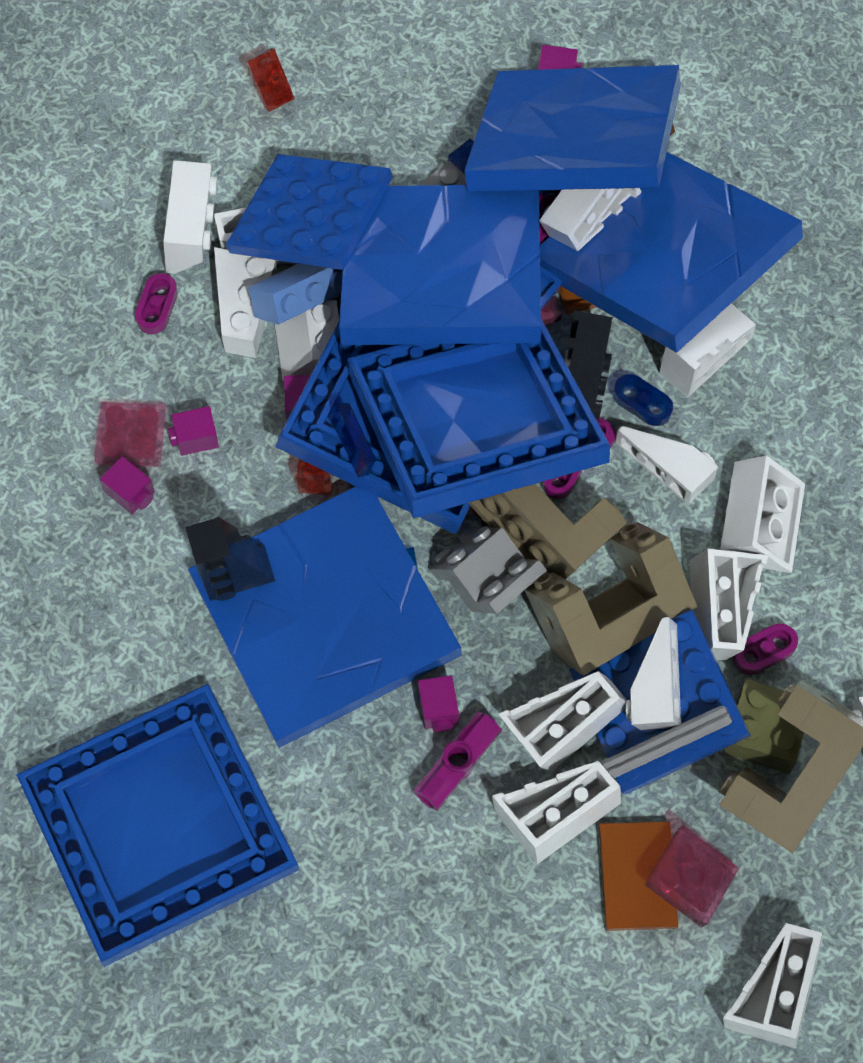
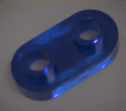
[613,374,673,426]

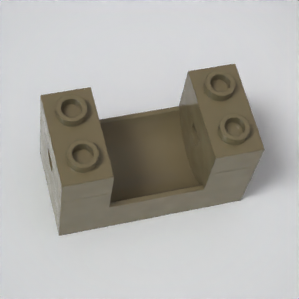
[468,484,627,579]
[525,522,698,676]
[719,680,863,854]

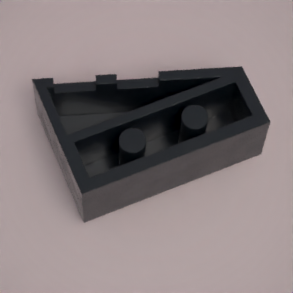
[564,310,613,420]
[185,517,275,601]

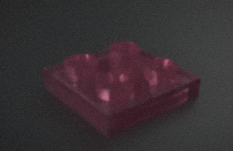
[94,402,167,467]
[644,826,739,927]

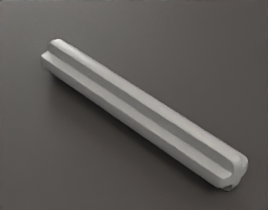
[601,705,732,779]

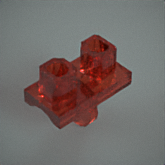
[245,48,295,112]

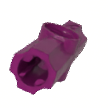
[413,711,502,811]

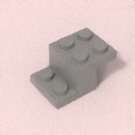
[429,526,547,614]

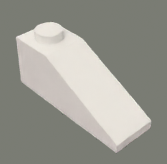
[615,426,718,505]
[626,617,681,730]

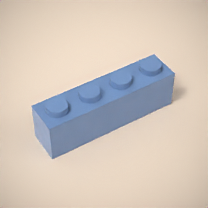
[248,264,343,324]

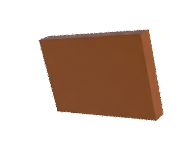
[599,821,679,931]

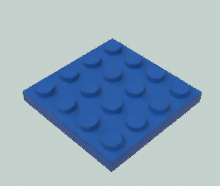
[226,154,393,270]
[569,610,751,794]

